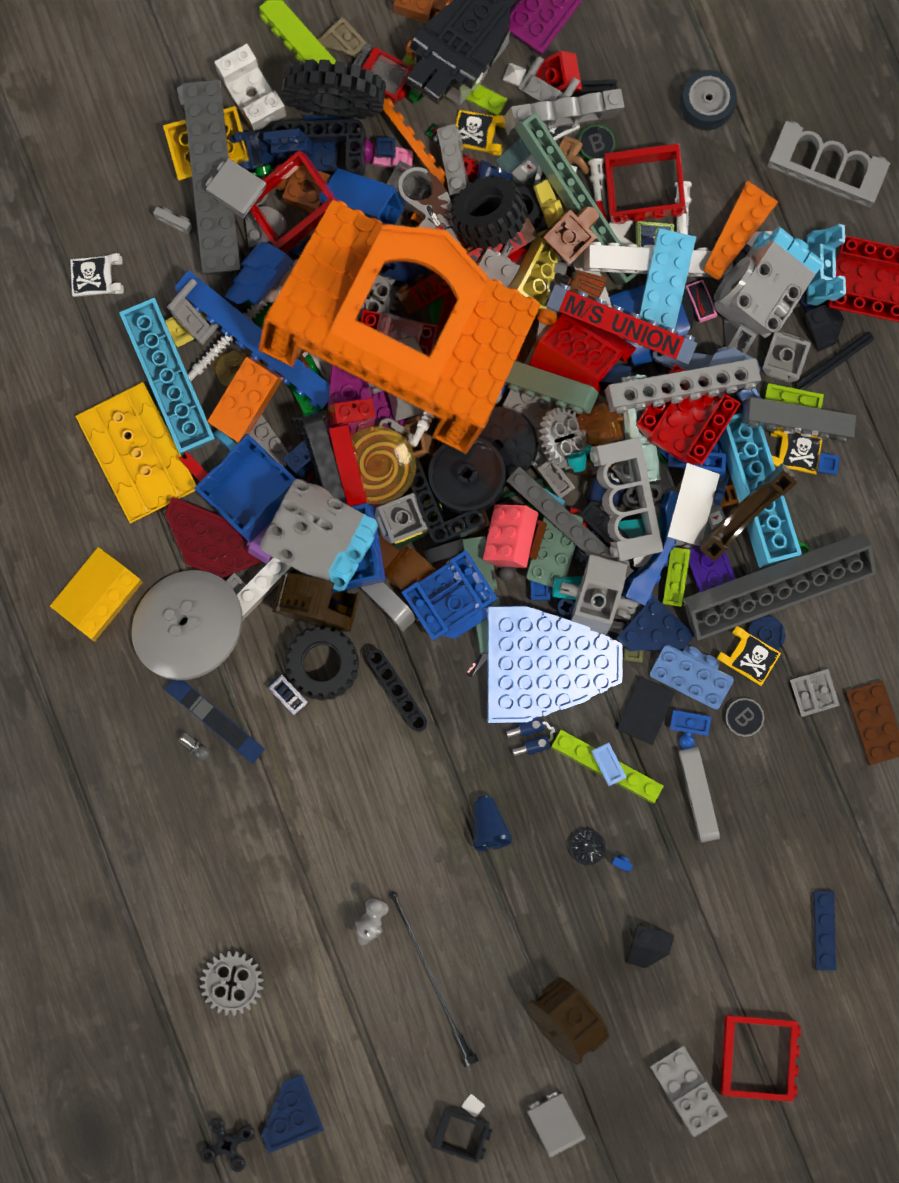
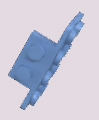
[650,645,734,709]

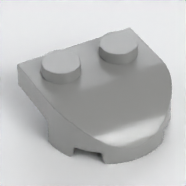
[245,206,287,249]

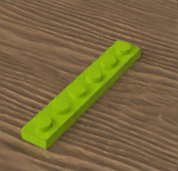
[402,53,507,116]

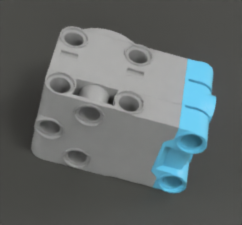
[714,227,824,338]
[260,479,378,591]

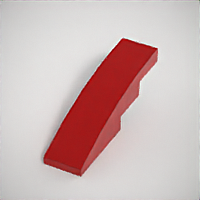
[329,423,368,506]

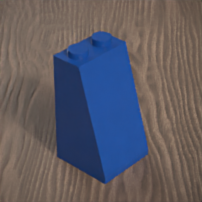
[319,168,404,225]

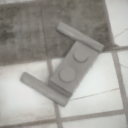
[519,56,580,102]
[167,279,220,345]

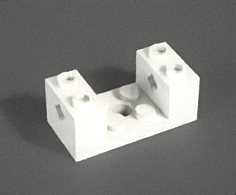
[215,44,286,132]

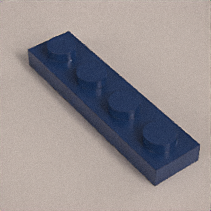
[813,891,836,970]

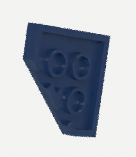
[616,596,695,652]
[262,1074,325,1153]

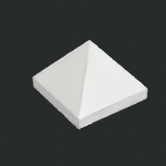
[503,63,527,86]

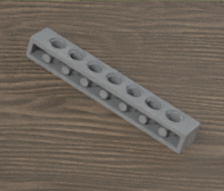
[605,358,761,414]

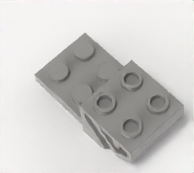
[650,1046,727,1137]

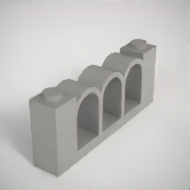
[504,89,625,136]
[767,121,890,208]
[590,437,663,561]

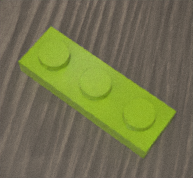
[764,383,824,409]
[663,547,691,607]

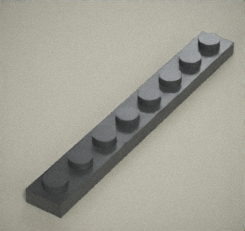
[507,467,633,579]

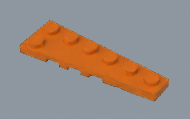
[383,97,449,192]
[703,181,778,281]

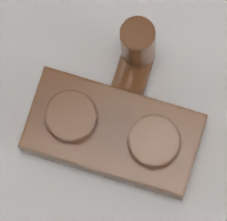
[559,136,590,174]

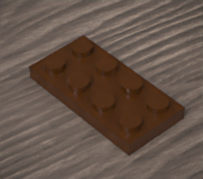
[845,681,899,766]

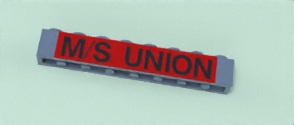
[546,283,697,364]

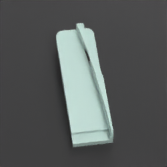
[621,374,661,482]

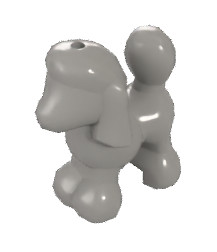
[355,898,389,946]

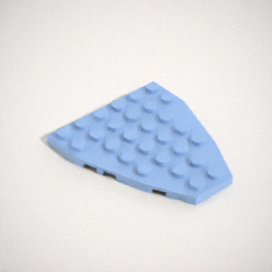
[488,606,622,723]

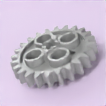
[355,275,399,322]
[539,407,590,470]
[200,951,264,1016]

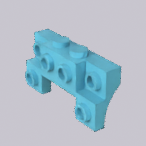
[806,224,846,306]

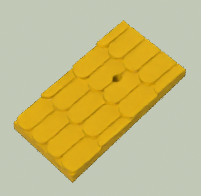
[75,382,197,524]

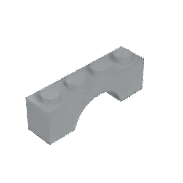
[437,124,470,200]

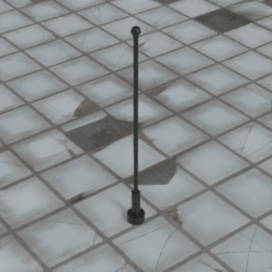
[390,891,479,1067]

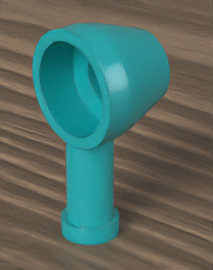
[567,445,593,472]

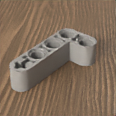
[359,583,417,632]

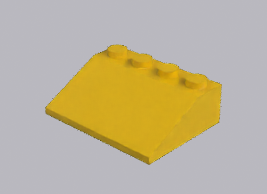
[163,106,249,181]
[50,547,143,642]

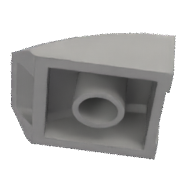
[762,331,811,383]
[375,493,428,544]

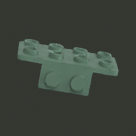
[526,514,583,588]

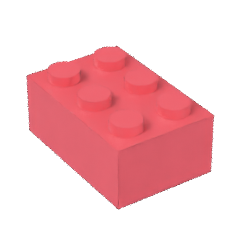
[483,505,538,568]

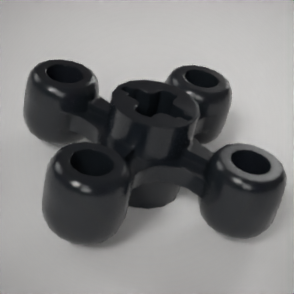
[200,1117,255,1172]

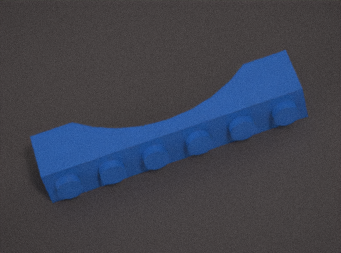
[621,489,679,606]

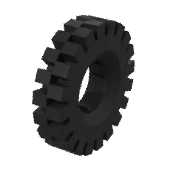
[281,59,386,119]

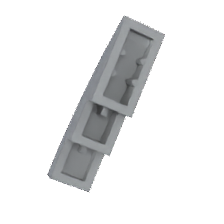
[532,444,575,498]

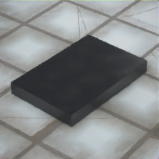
[617,677,675,745]

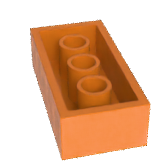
[207,357,284,443]

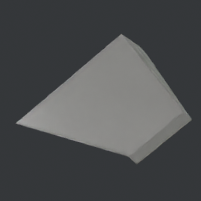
[724,319,758,354]

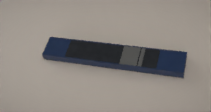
[164,680,265,764]

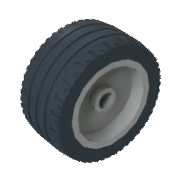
[680,70,737,131]

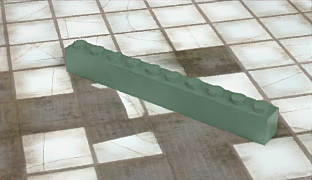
[514,112,637,285]

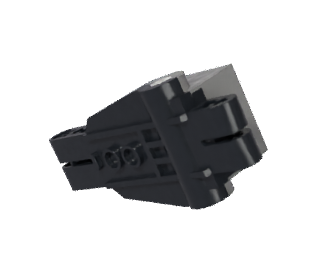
[406,0,522,105]

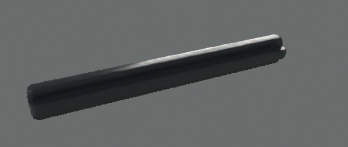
[795,332,874,390]

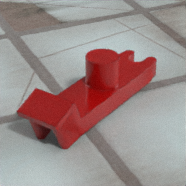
[179,452,208,482]

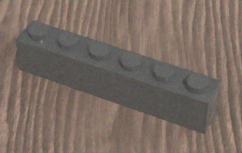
[741,397,856,443]

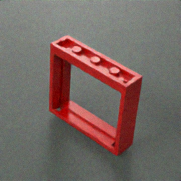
[604,144,687,224]
[250,150,337,253]
[720,1015,801,1102]

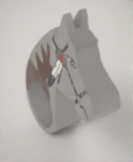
[397,167,461,245]

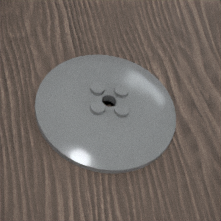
[132,570,243,680]

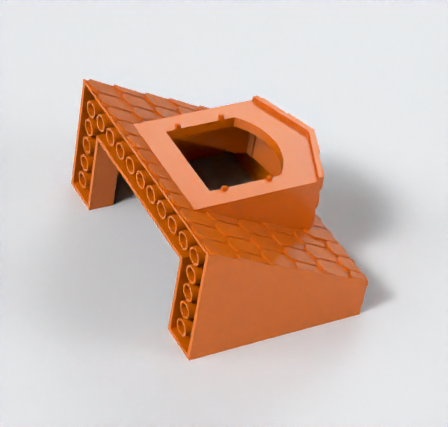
[258,200,541,454]

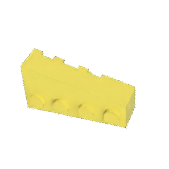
[509,230,559,315]

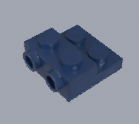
[264,128,313,161]

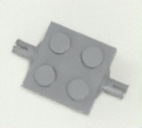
[477,243,520,288]

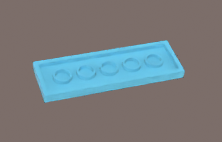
[639,228,696,329]

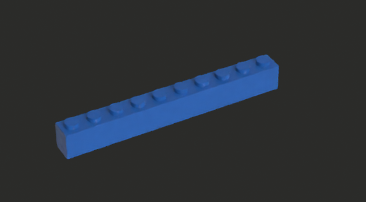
[175,270,330,409]

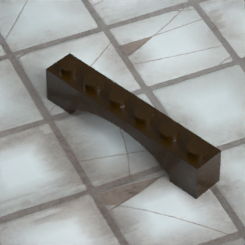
[700,463,797,562]

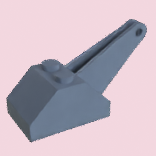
[652,347,761,387]

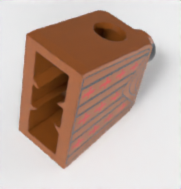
[559,271,607,300]

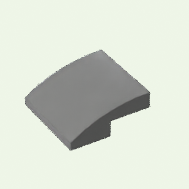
[790,669,840,717]

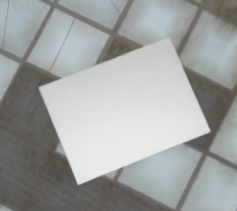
[668,463,720,546]

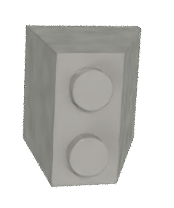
[205,158,266,219]
[527,1091,586,1157]

